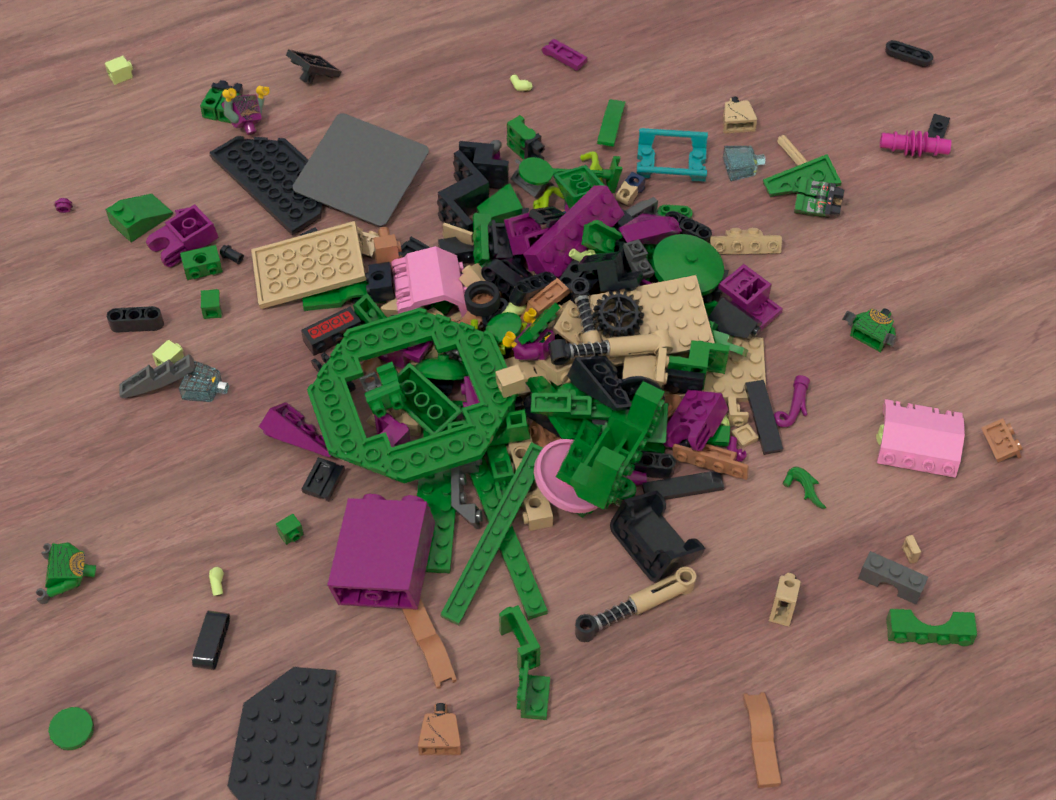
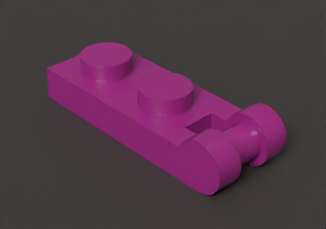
[542,39,588,71]

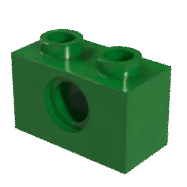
[180,245,223,280]

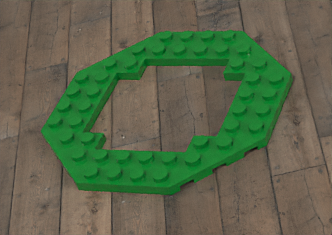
[307,308,518,484]

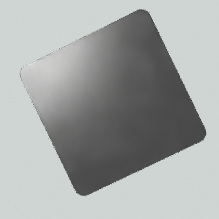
[293,113,429,226]

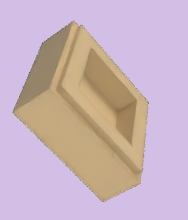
[731,423,759,449]
[902,535,921,564]

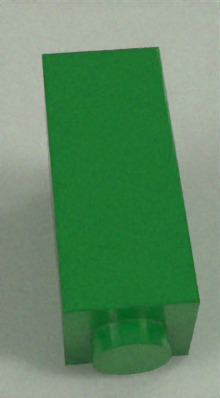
[477,184,523,223]

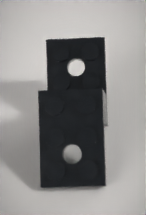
[437,150,489,241]

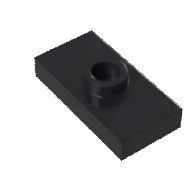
[928,114,950,139]

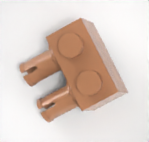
[373,227,402,268]

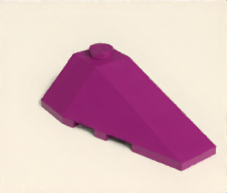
[619,214,682,244]
[259,402,332,457]

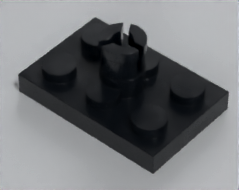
[286,49,342,84]

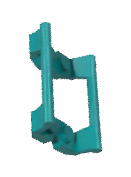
[636,128,708,182]

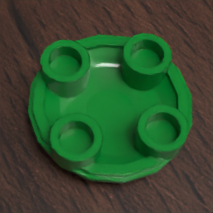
[486,312,522,345]

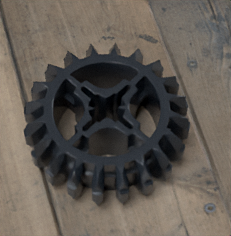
[592,289,644,338]

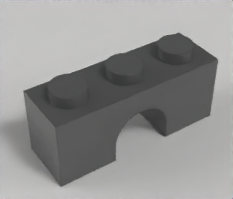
[858,551,928,604]

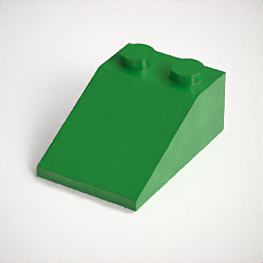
[554,165,605,209]
[105,193,174,242]

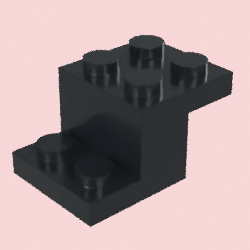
[459,141,509,189]
[577,251,644,292]

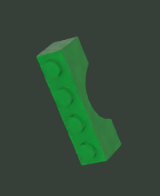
[447,410,531,446]
[886,609,977,646]

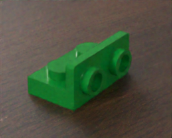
[581,220,623,253]

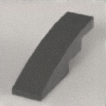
[119,354,195,398]

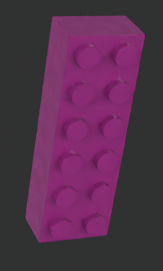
[523,186,625,279]

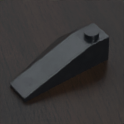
[567,355,631,411]

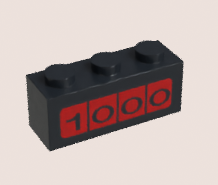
[301,306,362,356]

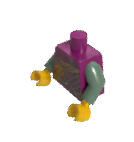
[222,86,270,135]

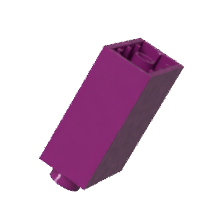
[327,494,435,610]

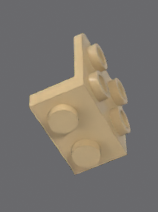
[547,300,584,345]
[622,347,669,387]

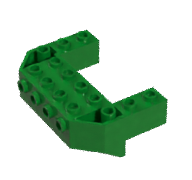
[570,381,665,510]

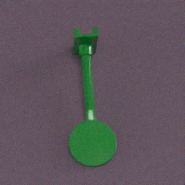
[518,156,623,193]

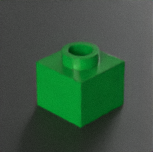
[276,514,304,545]

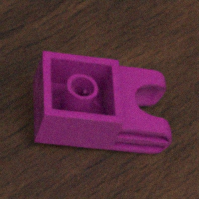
[146,204,219,267]
[663,390,728,451]

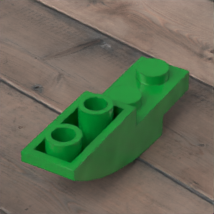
[485,444,514,503]

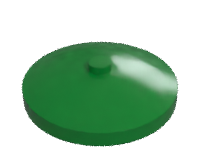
[651,234,724,296]

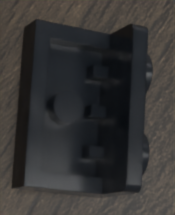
[488,220,513,260]

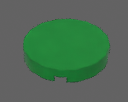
[48,707,94,750]

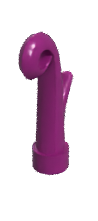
[774,375,810,427]

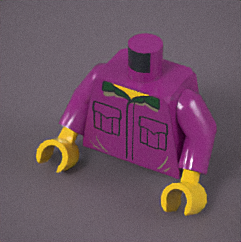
[502,308,555,361]

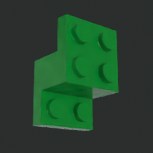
[668,340,730,390]

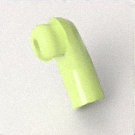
[510,75,532,91]

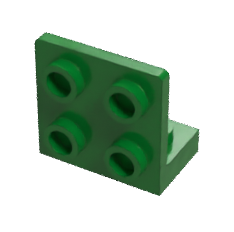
[517,660,550,720]

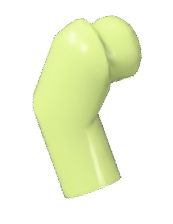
[569,249,596,262]
[209,567,224,596]

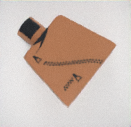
[418,703,461,755]

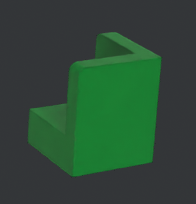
[201,289,222,319]

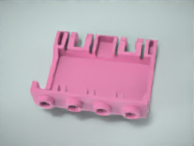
[391,246,467,318]
[877,399,965,478]

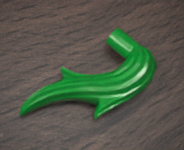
[782,466,826,509]

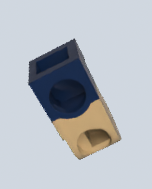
[616,172,645,206]

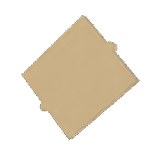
[442,223,474,245]

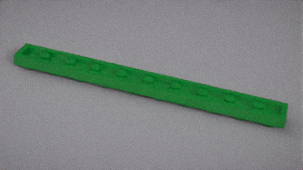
[440,442,543,626]
[468,456,548,620]

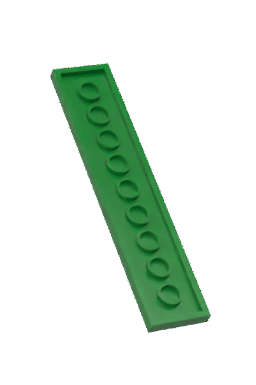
[417,401,465,574]

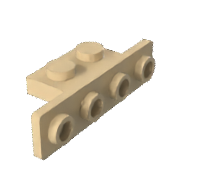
[710,228,782,254]

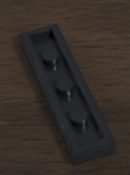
[744,380,783,455]
[642,471,724,500]

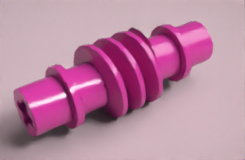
[879,130,951,157]

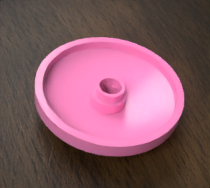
[534,439,598,513]

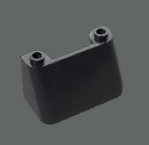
[610,491,706,582]

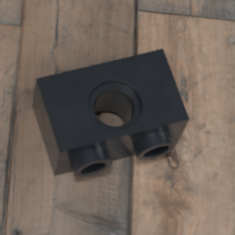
[366,262,395,302]

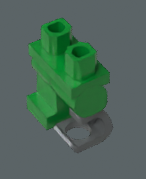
[359,362,406,418]

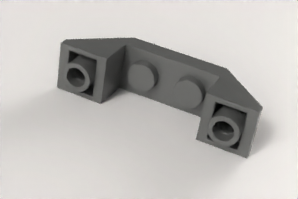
[451,459,483,529]

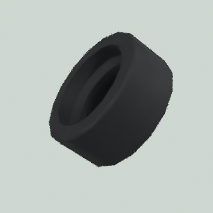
[464,281,501,317]

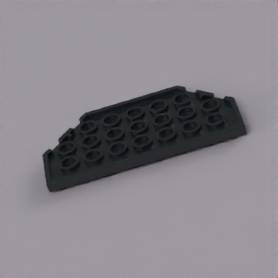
[209,136,323,236]
[227,667,337,800]

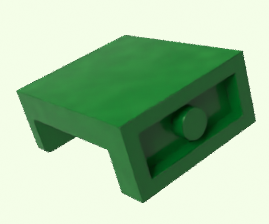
[499,605,541,671]

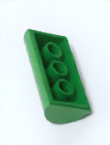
[399,363,463,435]

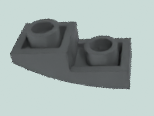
[623,239,655,279]

